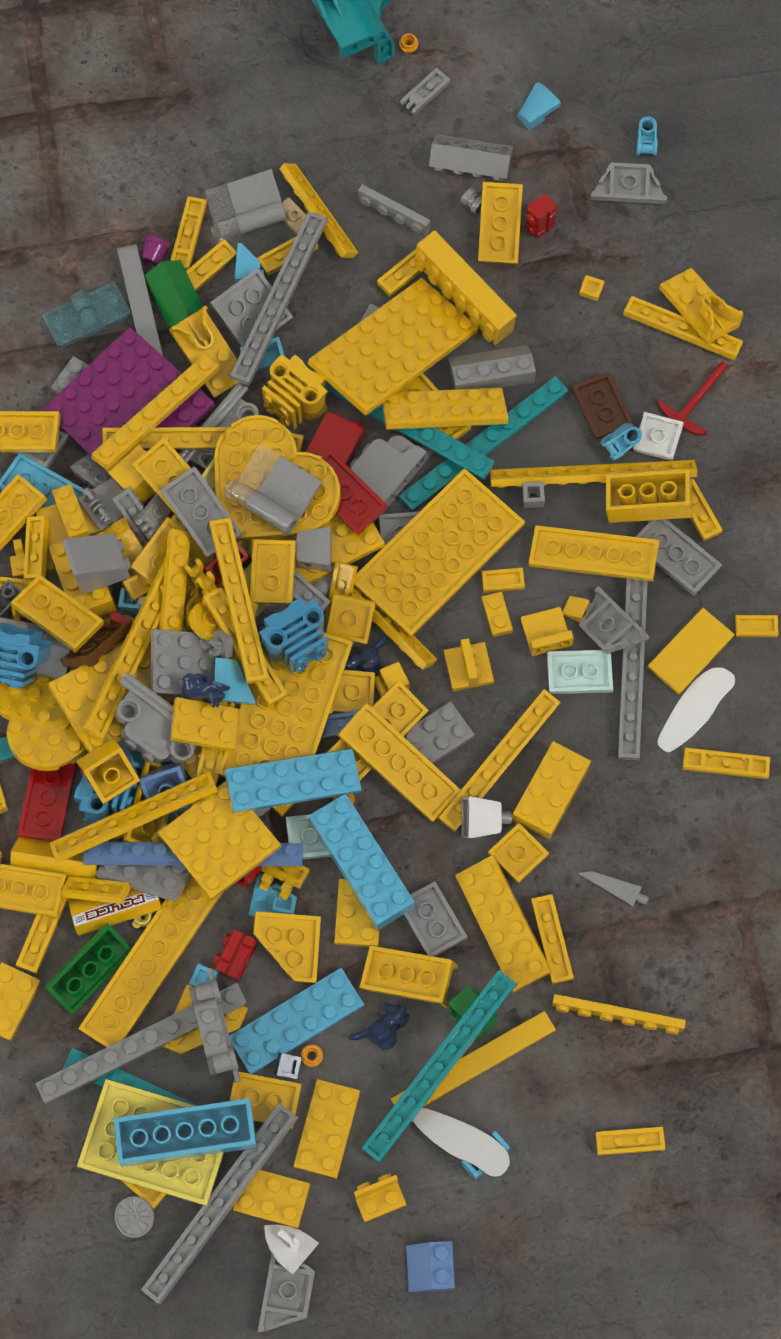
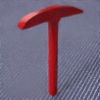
[658,362,727,436]

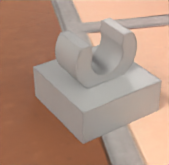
[209,629,233,659]

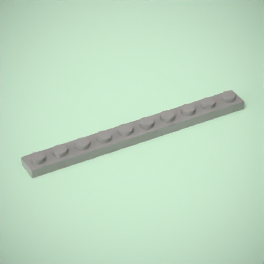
[230,211,327,386]
[618,579,648,761]
[35,983,247,1105]
[141,1103,299,1305]

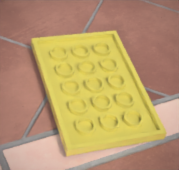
[77,1079,224,1206]

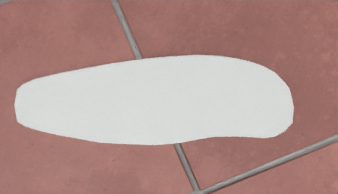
[657,668,735,752]
[413,1108,510,1177]

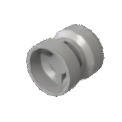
[461,187,482,215]

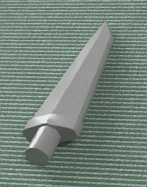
[578,871,649,906]

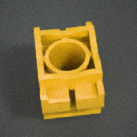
[262,354,329,430]

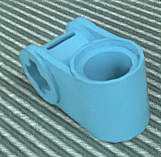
[636,116,658,156]
[600,423,642,460]

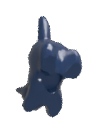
[344,635,388,676]
[170,673,230,708]
[349,1002,410,1050]

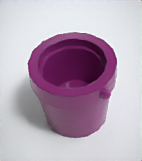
[140,235,170,267]

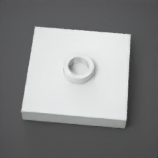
[633,412,684,461]

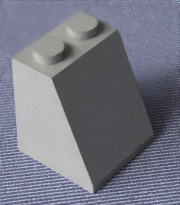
[62,533,132,595]

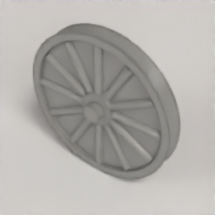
[114,1196,154,1238]

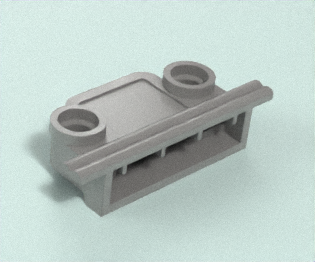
[179,382,259,473]
[349,436,434,523]
[115,673,212,763]
[189,968,241,1083]

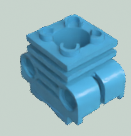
[259,597,329,674]
[0,623,52,689]
[74,768,140,823]

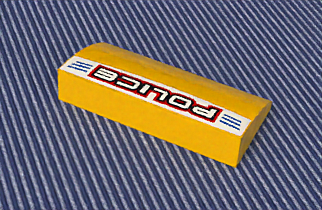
[68,889,162,936]

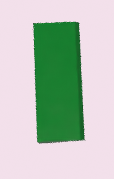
[144,260,203,347]
[44,923,131,1015]

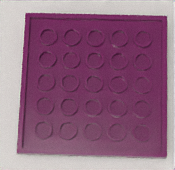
[42,327,215,470]

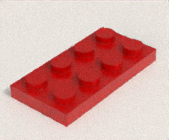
[321,449,388,536]
[17,762,77,842]

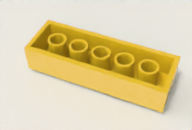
[415,230,517,346]

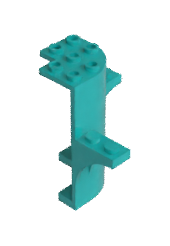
[312,0,395,64]

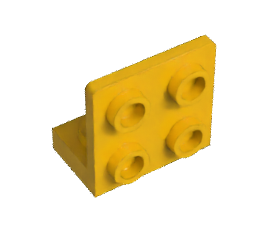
[521,607,574,656]
[354,1173,407,1223]

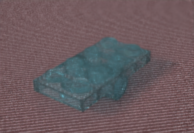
[42,281,132,349]

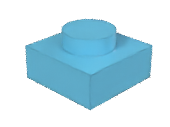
[189,964,219,987]

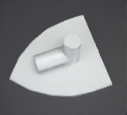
[264,1225,319,1274]

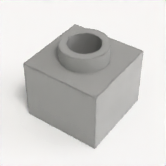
[522,482,545,508]

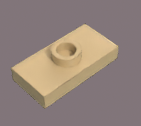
[282,197,306,235]

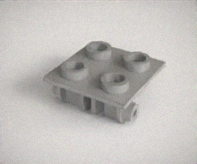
[70,454,112,489]
[78,477,124,531]

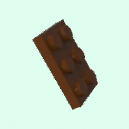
[571,372,634,441]
[60,623,131,668]

